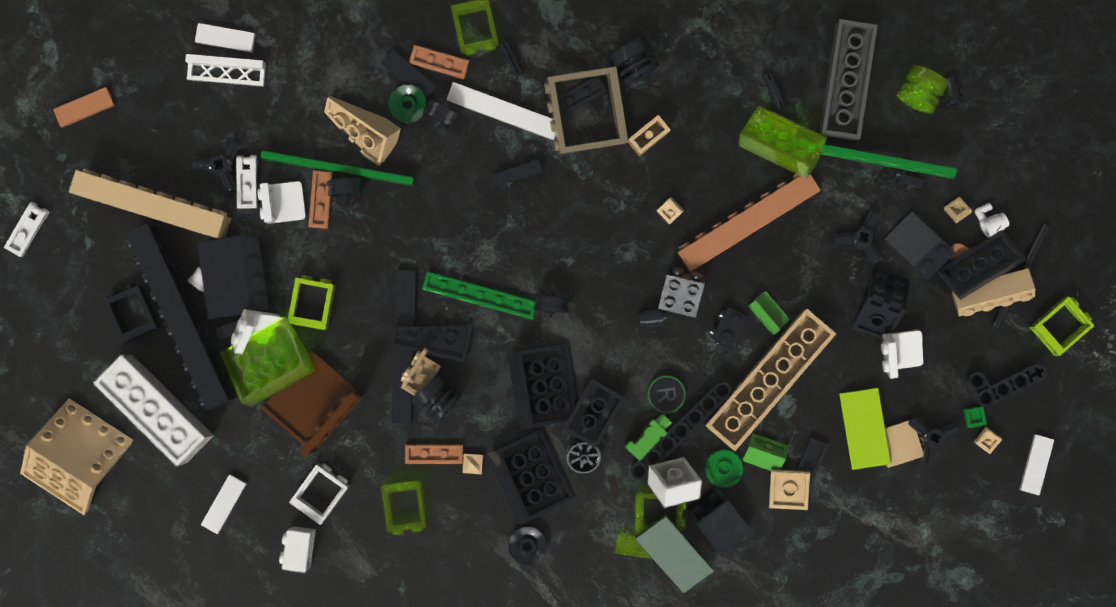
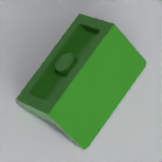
[748,291,790,335]
[743,433,788,471]

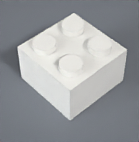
[648,457,701,507]
[280,526,316,572]

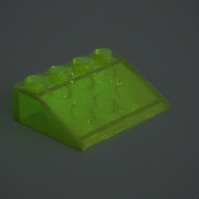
[220,316,316,407]

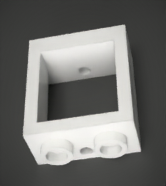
[289,463,350,525]

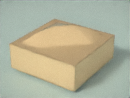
[944,196,972,223]
[657,197,684,224]
[974,427,1002,454]
[463,453,483,474]

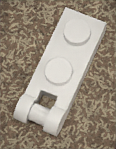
[236,155,258,209]
[4,201,49,257]

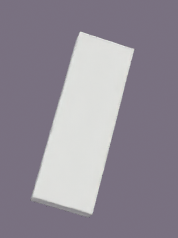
[195,23,256,53]
[1019,434,1054,495]
[201,474,247,534]

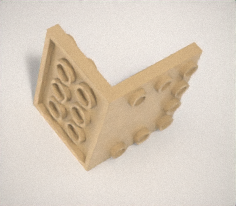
[20,398,133,515]

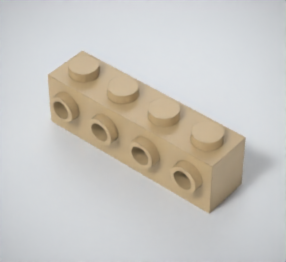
[952,269,1035,316]

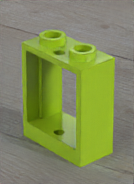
[287,275,336,330]
[1029,297,1094,356]

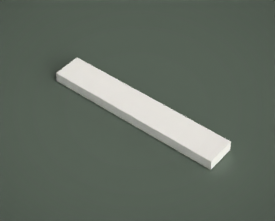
[446,82,555,140]

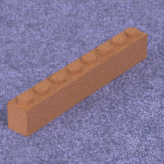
[677,171,821,272]

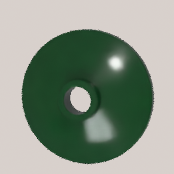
[389,85,427,123]

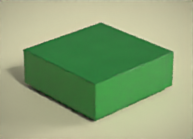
[963,406,987,428]

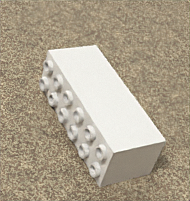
[94,355,214,466]

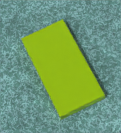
[840,388,891,470]

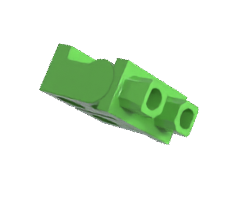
[624,414,672,460]

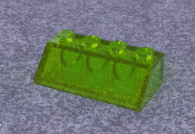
[739,106,827,179]

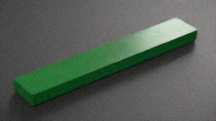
[422,271,535,320]

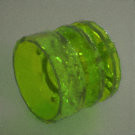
[897,65,948,114]

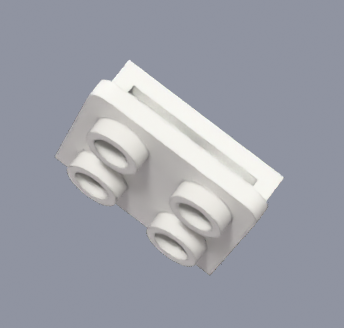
[258,181,306,224]
[231,309,281,354]
[881,329,923,379]

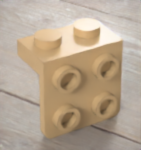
[400,348,441,396]

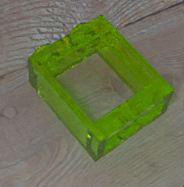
[451,0,499,55]
[381,480,427,535]
[634,492,686,533]

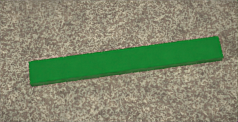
[801,141,957,179]
[261,150,415,186]

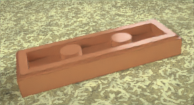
[409,45,470,79]
[53,87,115,128]
[308,170,333,229]
[405,444,463,464]

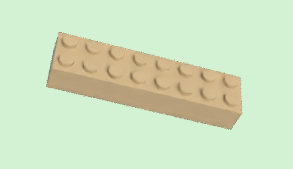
[69,168,231,239]
[704,309,836,451]

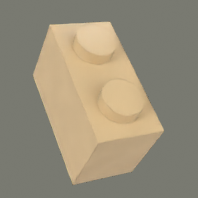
[628,115,670,157]

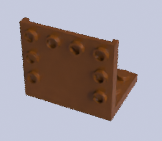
[261,350,364,457]

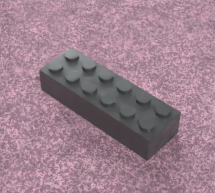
[819,19,878,142]

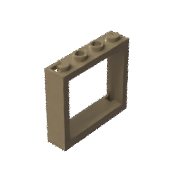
[544,67,628,155]

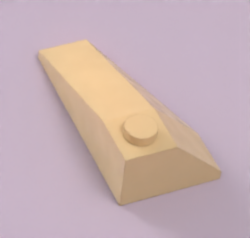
[324,96,401,166]

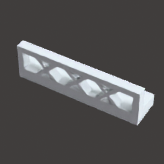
[185,54,266,86]

